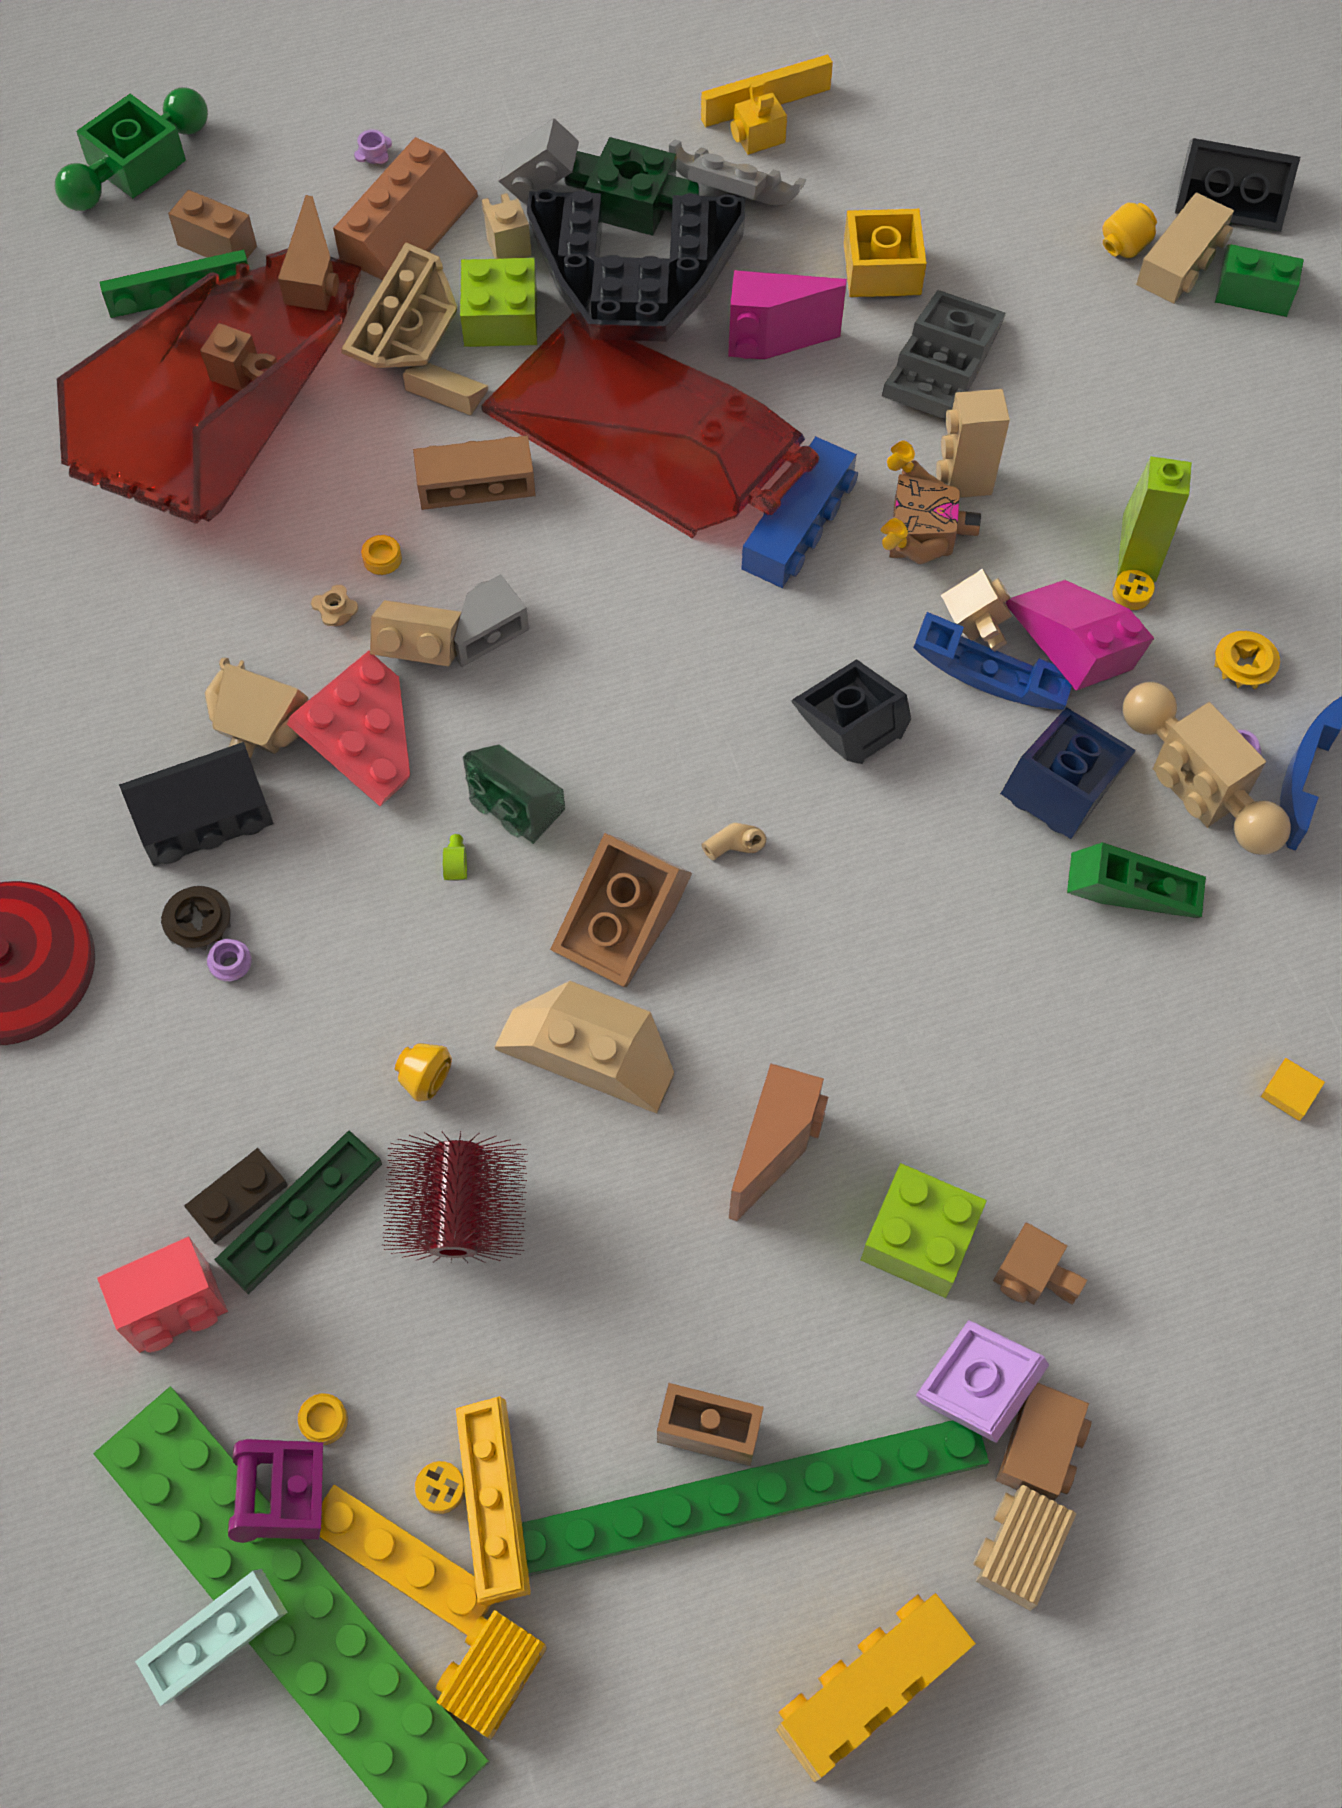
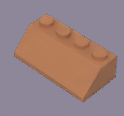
[333,137,478,280]

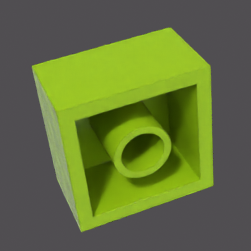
[460,258,537,347]
[860,1163,987,1298]

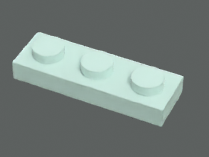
[135,1569,288,1706]

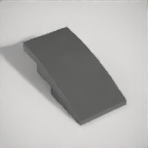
[882,290,1006,419]

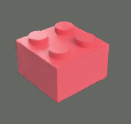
[97,1236,228,1353]

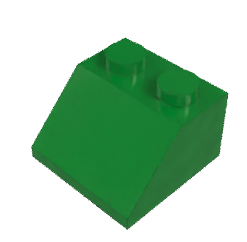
[1215,244,1304,317]

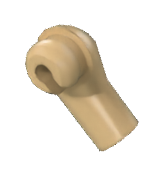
[701,823,766,861]

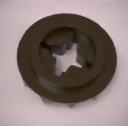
[161,886,231,951]

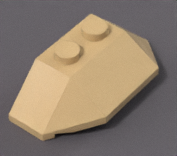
[341,243,457,368]
[495,981,674,1114]

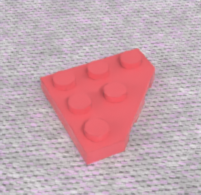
[287,650,410,806]

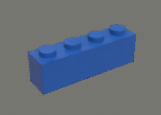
[741,436,858,588]

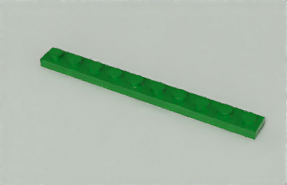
[522,1420,990,1576]

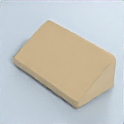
[403,363,488,416]

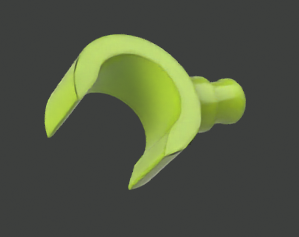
[443,834,467,880]

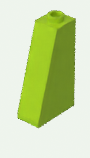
[1117,456,1192,582]

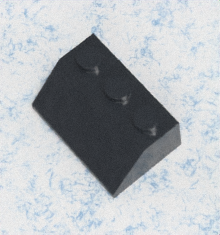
[1175,138,1301,232]
[119,742,274,866]

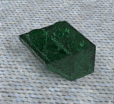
[463,744,565,844]

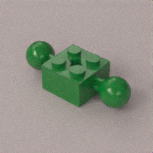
[55,87,208,211]

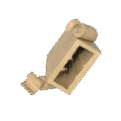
[205,657,309,760]

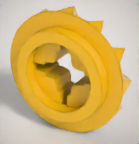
[1214,631,1280,690]

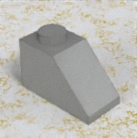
[454,574,529,667]

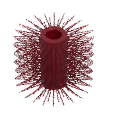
[382,1131,528,1263]

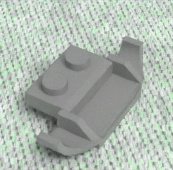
[669,139,807,206]

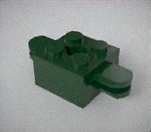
[564,137,699,236]

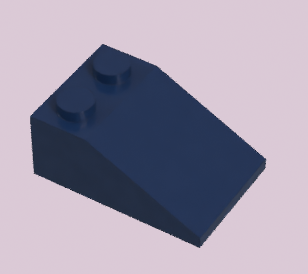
[1000,707,1136,839]

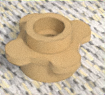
[311,585,358,626]

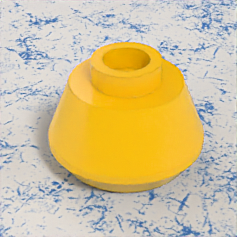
[395,1043,452,1102]

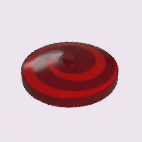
[0,881,95,1045]

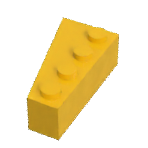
[776,1593,976,1782]

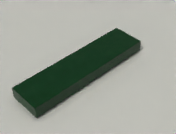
[214,1130,382,1295]

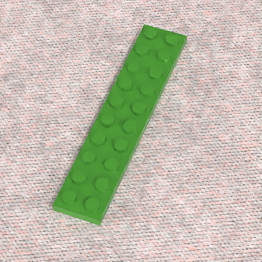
[93,1386,490,1808]

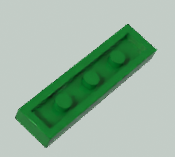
[99,250,254,318]

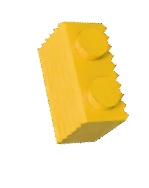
[436,1610,547,1740]

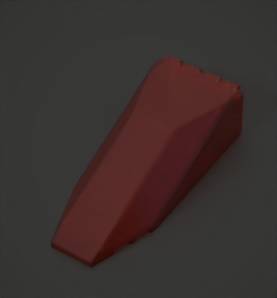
[56,248,361,524]

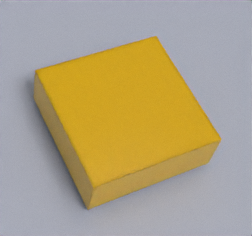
[1260,1058,1325,1121]

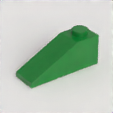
[1067,842,1206,918]

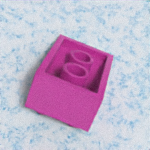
[728,270,847,360]
[1006,580,1154,691]

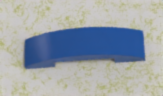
[913,612,1072,710]
[1280,696,1342,851]

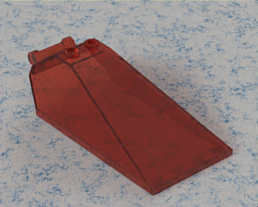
[481,313,820,539]

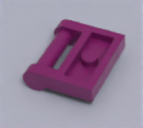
[228,1439,323,1543]

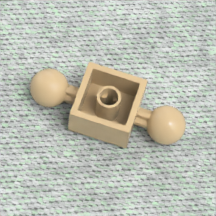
[1123,682,1291,855]

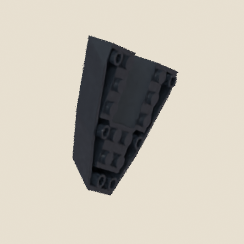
[526,189,745,342]

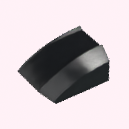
[791,659,911,764]

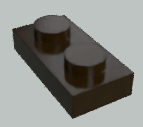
[184,1148,288,1244]

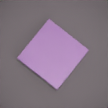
[916,1320,1049,1443]

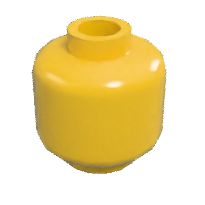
[1102,202,1157,259]

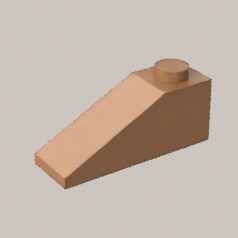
[278,195,339,311]

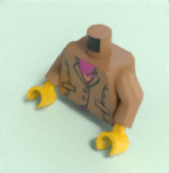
[881,440,981,564]

